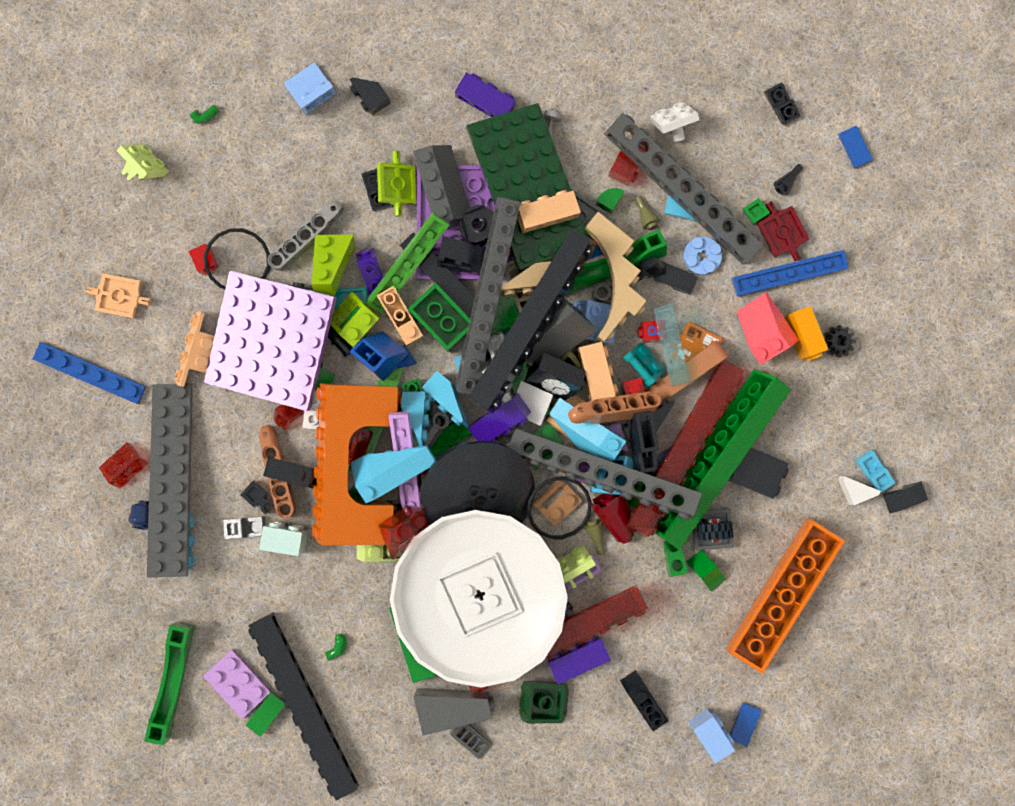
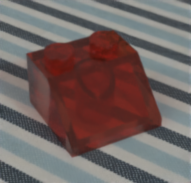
[379,506,428,560]

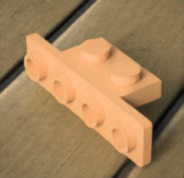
[175,312,215,387]

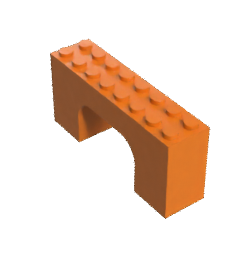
[312,383,398,545]

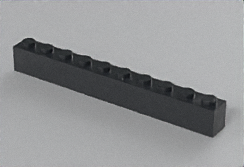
[468,229,595,414]
[248,612,359,801]

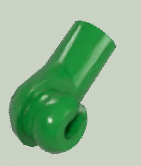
[190,105,219,124]
[325,633,348,661]

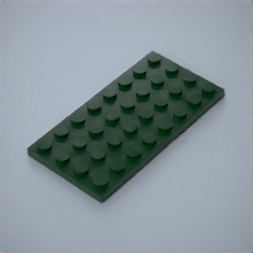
[466,103,589,271]

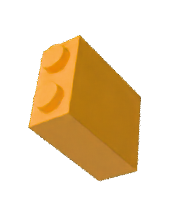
[784,306,828,361]

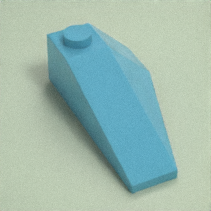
[549,398,626,462]
[351,445,436,503]

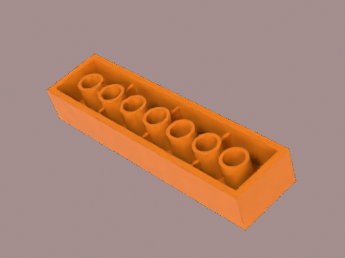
[725,519,845,674]

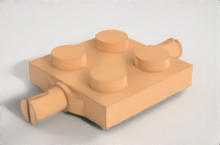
[85,273,151,319]

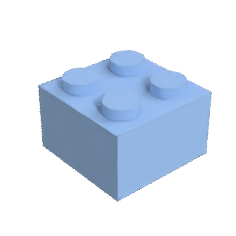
[688,709,735,763]

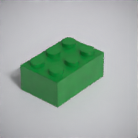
[408,282,470,353]

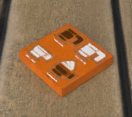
[671,322,722,362]

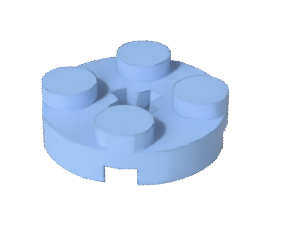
[683,237,722,275]

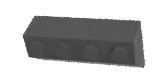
[413,145,470,225]

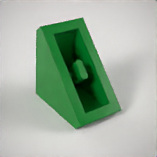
[687,550,726,592]

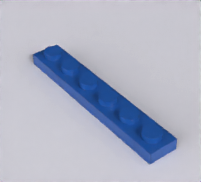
[732,250,849,297]
[32,342,146,404]

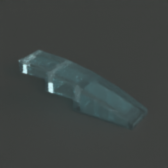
[653,303,691,386]

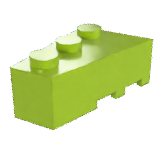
[312,235,356,296]

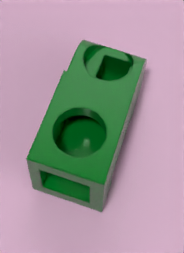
[663,541,688,577]

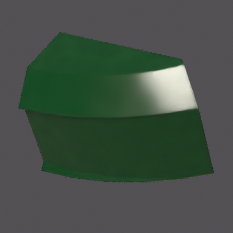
[519,681,569,724]

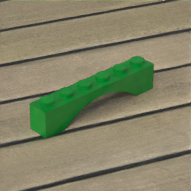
[565,229,667,296]
[144,622,195,745]

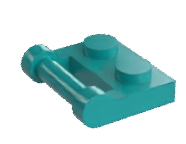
[623,342,666,387]

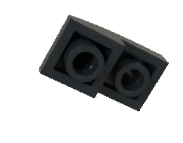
[763,82,800,125]
[361,168,391,211]
[653,262,698,295]
[883,481,928,514]

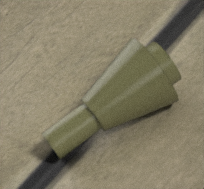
[635,196,660,231]
[584,518,605,555]

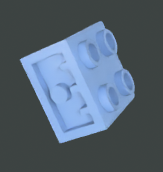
[284,63,336,115]
[574,300,616,344]

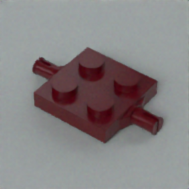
[757,201,809,262]

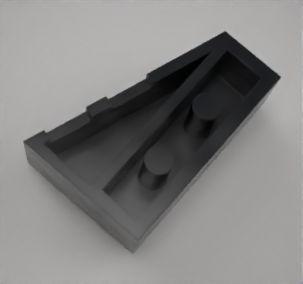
[436,236,486,276]

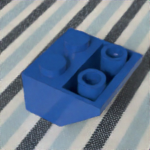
[350,331,409,381]

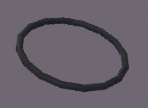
[204,228,270,290]
[527,477,592,539]

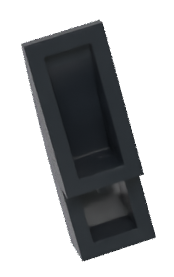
[632,412,659,473]

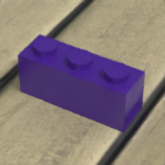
[455,72,516,117]
[468,393,531,442]
[547,635,611,684]

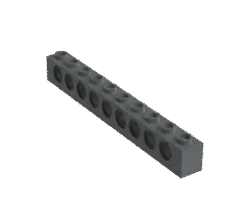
[604,113,763,264]
[454,197,520,394]
[508,428,702,520]

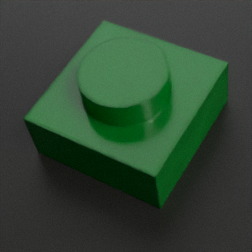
[743,198,770,226]

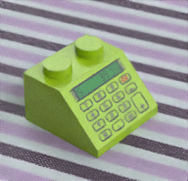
[331,291,381,347]

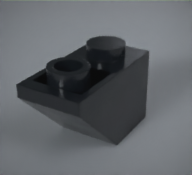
[349,77,391,115]

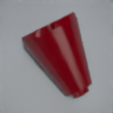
[590,494,635,544]

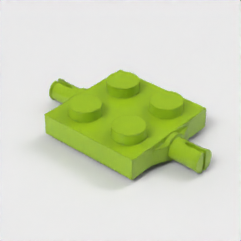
[377,151,417,217]

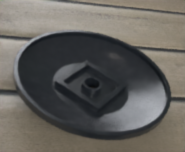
[419,441,535,527]

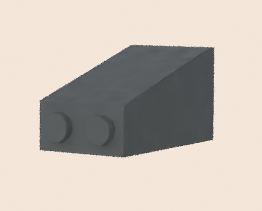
[525,298,597,366]
[414,688,495,736]

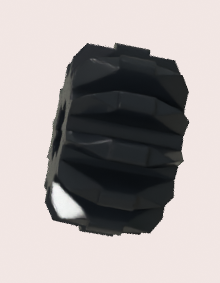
[824,325,856,358]

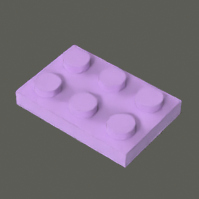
[203,649,272,719]

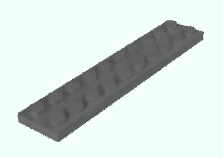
[147,383,192,578]

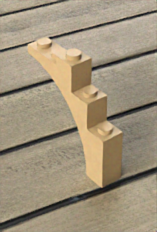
[585,212,647,342]

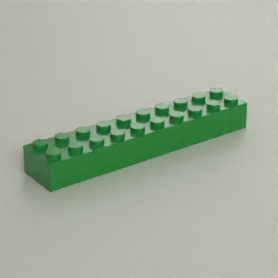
[644,369,791,550]

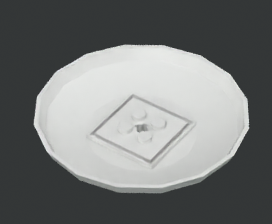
[390,510,568,687]

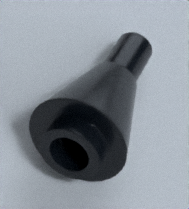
[774,164,803,195]

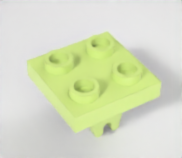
[117,144,169,180]
[557,545,596,589]

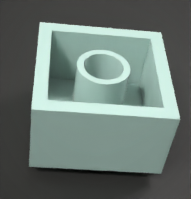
[259,521,309,556]

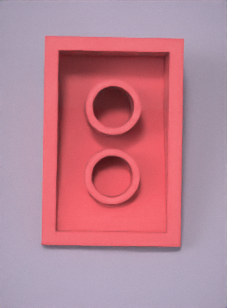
[737,292,799,365]

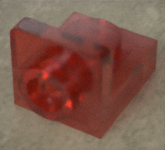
[273,404,304,430]

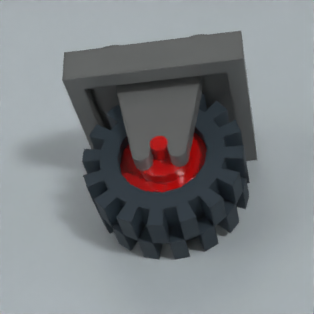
[693,508,734,550]

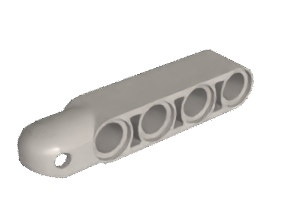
[268,201,344,271]

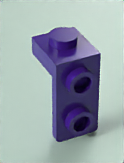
[356,248,383,295]

